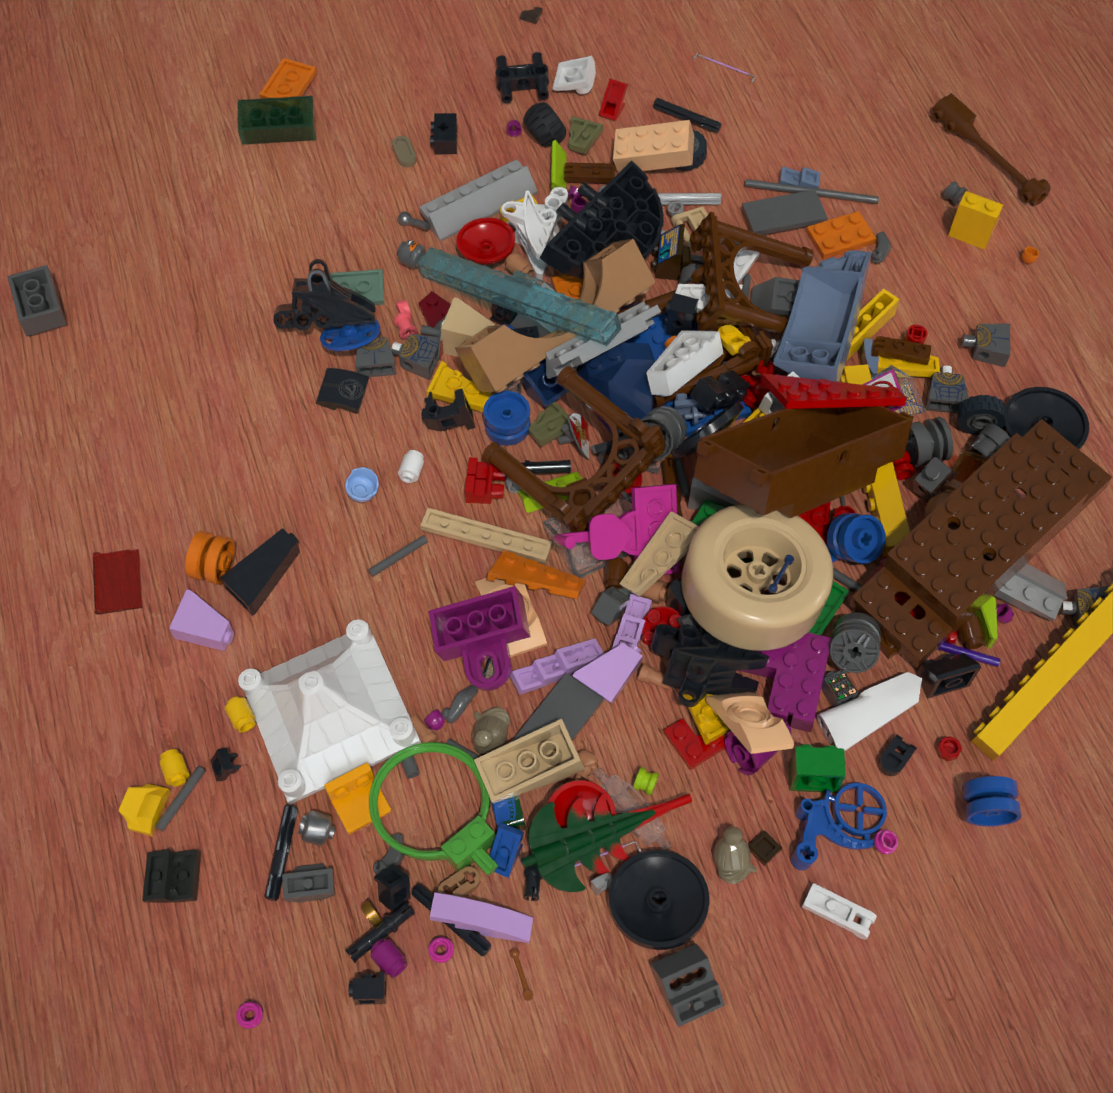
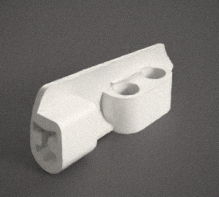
[817,672,922,752]

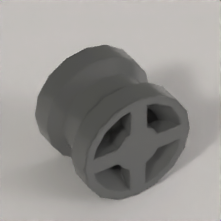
[943,181,968,206]

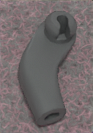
[871,232,891,264]
[442,685,478,724]
[373,834,405,875]

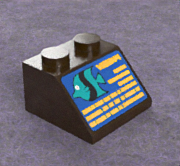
[652,224,685,281]

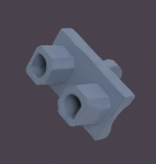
[674,393,712,425]

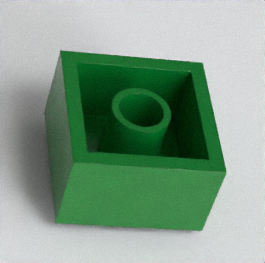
[789,744,846,793]

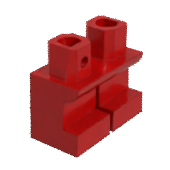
[464,457,506,504]

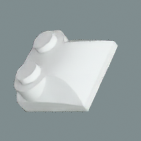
[553,56,596,94]

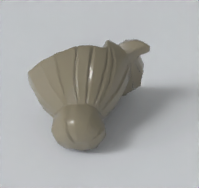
[471,707,510,755]
[713,826,757,884]

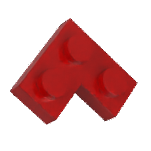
[663,718,726,770]

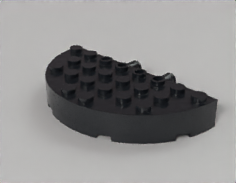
[539,160,664,279]

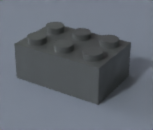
[7,265,67,336]

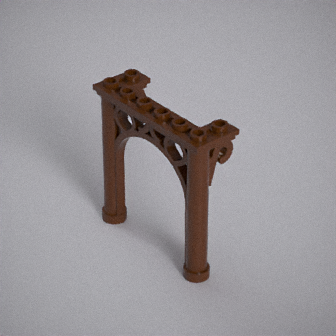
[690,212,813,335]
[603,266,773,408]
[482,366,666,533]

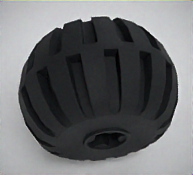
[523,102,567,148]

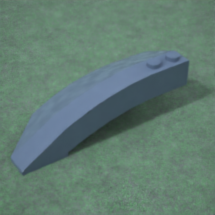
[774,250,871,382]

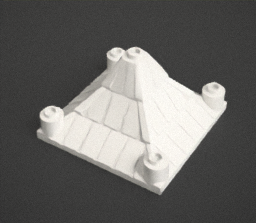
[238,619,421,805]

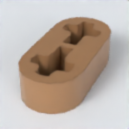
[437,866,481,898]

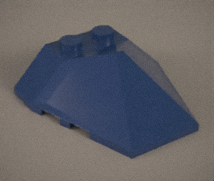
[578,343,655,436]

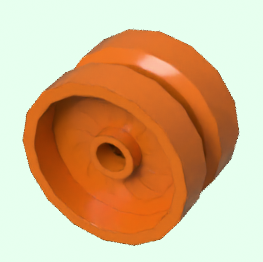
[185,530,235,585]

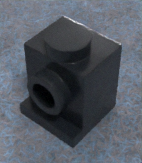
[490,292,518,325]
[374,864,411,911]
[348,972,387,1005]

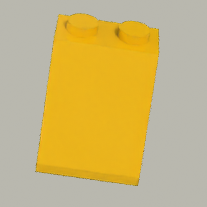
[948,191,1003,250]

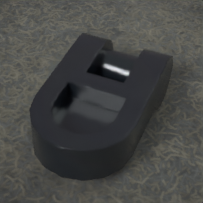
[879,734,917,776]

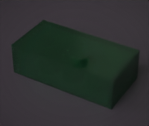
[238,96,317,145]

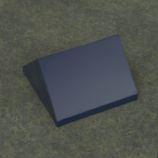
[522,359,568,408]

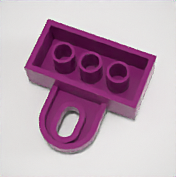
[429,586,531,691]

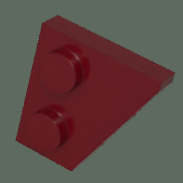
[418,291,451,337]

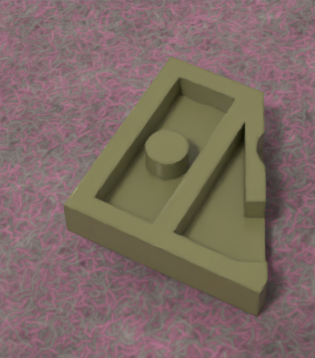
[569,116,604,154]
[528,401,569,447]

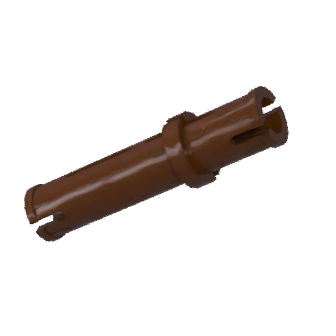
[661,459,683,517]

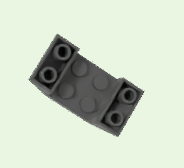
[751,277,800,316]

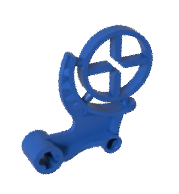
[790,783,887,871]

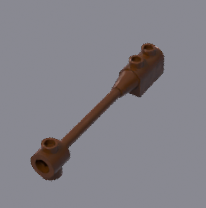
[932,93,1050,205]

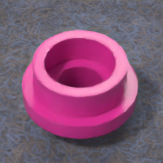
[874,830,898,855]
[428,937,454,963]
[236,1002,263,1029]

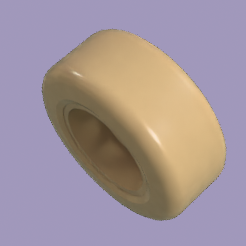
[682,504,833,651]

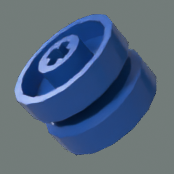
[483,391,531,446]
[827,513,886,563]
[962,776,1022,827]

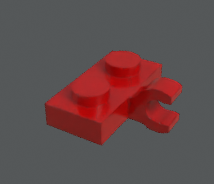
[755,360,776,404]

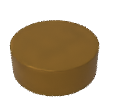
[360,901,382,926]

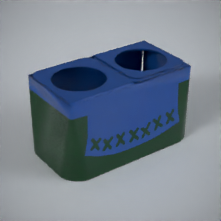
[491,794,526,831]

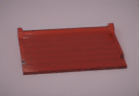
[93,549,142,615]

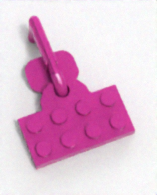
[553,484,679,574]

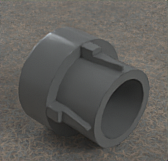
[969,424,1010,465]

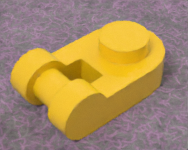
[718,325,751,355]

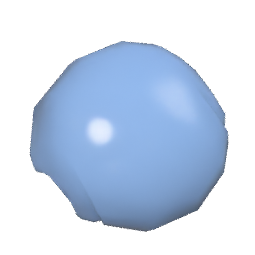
[345,467,379,503]

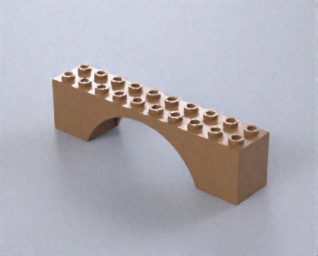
[455,239,656,393]

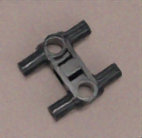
[495,52,549,103]

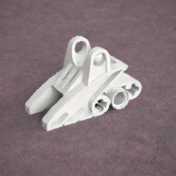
[501,187,568,280]

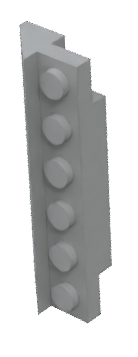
[419,159,538,242]
[546,301,661,379]
[948,523,1067,621]

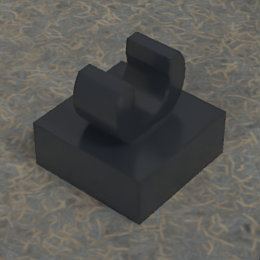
[590,440,613,463]
[210,748,241,782]

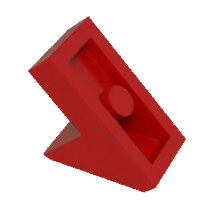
[599,78,628,121]

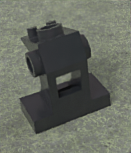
[421,389,476,431]

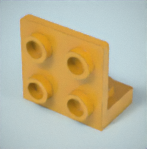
[324,762,391,834]

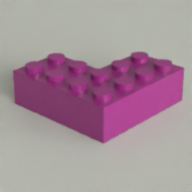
[737,633,832,732]

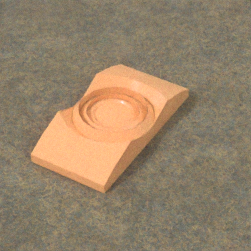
[475,578,547,657]
[706,692,794,754]

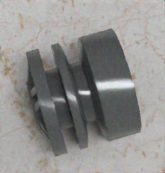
[640,406,687,461]
[905,417,953,468]
[830,612,881,673]

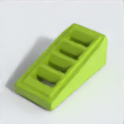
[974,597,998,649]

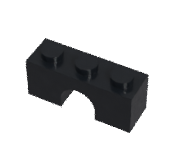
[690,370,751,411]

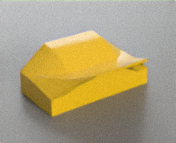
[118,784,171,837]

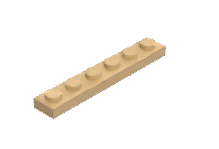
[420,508,552,564]

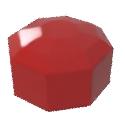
[937,736,962,761]

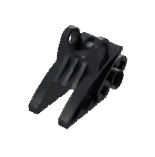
[273,259,375,330]
[650,624,770,707]

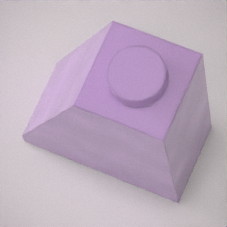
[169,589,234,651]
[573,643,643,704]

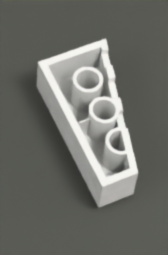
[646,331,724,397]

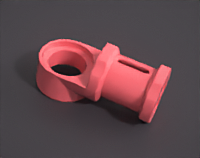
[394,300,417,340]

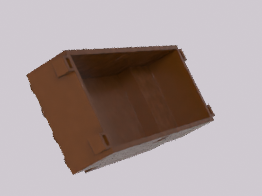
[694,406,914,518]

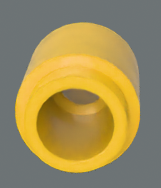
[224,696,256,733]
[159,749,190,787]

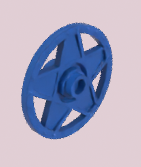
[320,319,381,351]

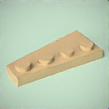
[619,511,699,597]

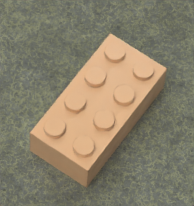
[613,120,694,173]

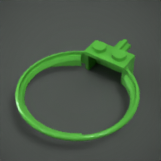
[369,742,498,876]

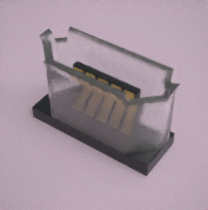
[484,658,495,679]

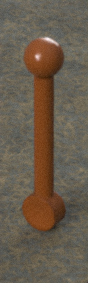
[509,948,533,1001]

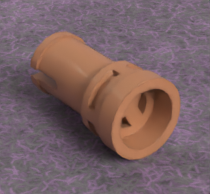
[637,663,670,690]
[410,715,440,743]

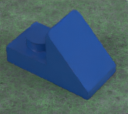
[490,823,524,878]

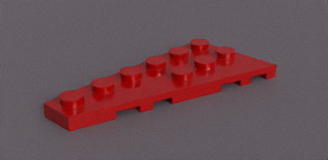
[761,373,907,409]

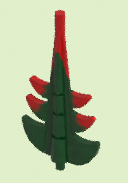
[521,793,692,892]

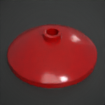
[456,217,516,264]
[546,780,616,828]

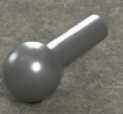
[397,212,430,230]

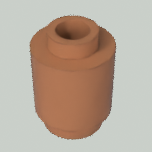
[505,253,535,281]
[640,580,669,604]

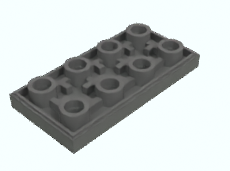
[742,189,828,235]
[511,673,604,742]

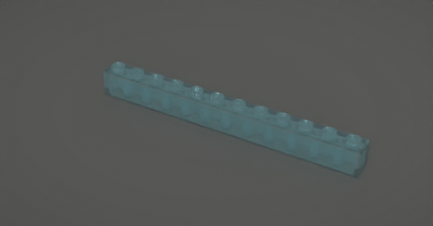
[416,247,622,346]

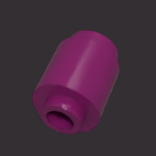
[370,939,408,978]

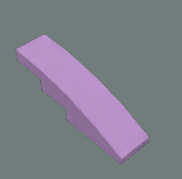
[612,594,652,649]
[510,638,604,695]
[430,892,533,943]

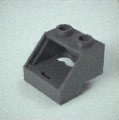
[651,943,725,1027]

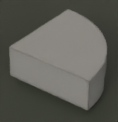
[591,873,613,895]

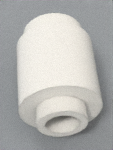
[398,450,424,483]

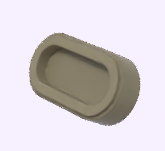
[392,136,417,168]

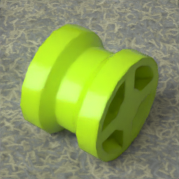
[633,767,659,796]

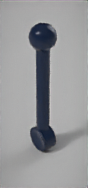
[768,555,794,593]

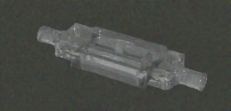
[593,767,673,851]

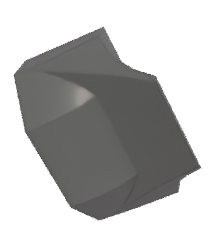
[282,863,335,903]

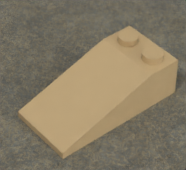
[474,719,585,803]

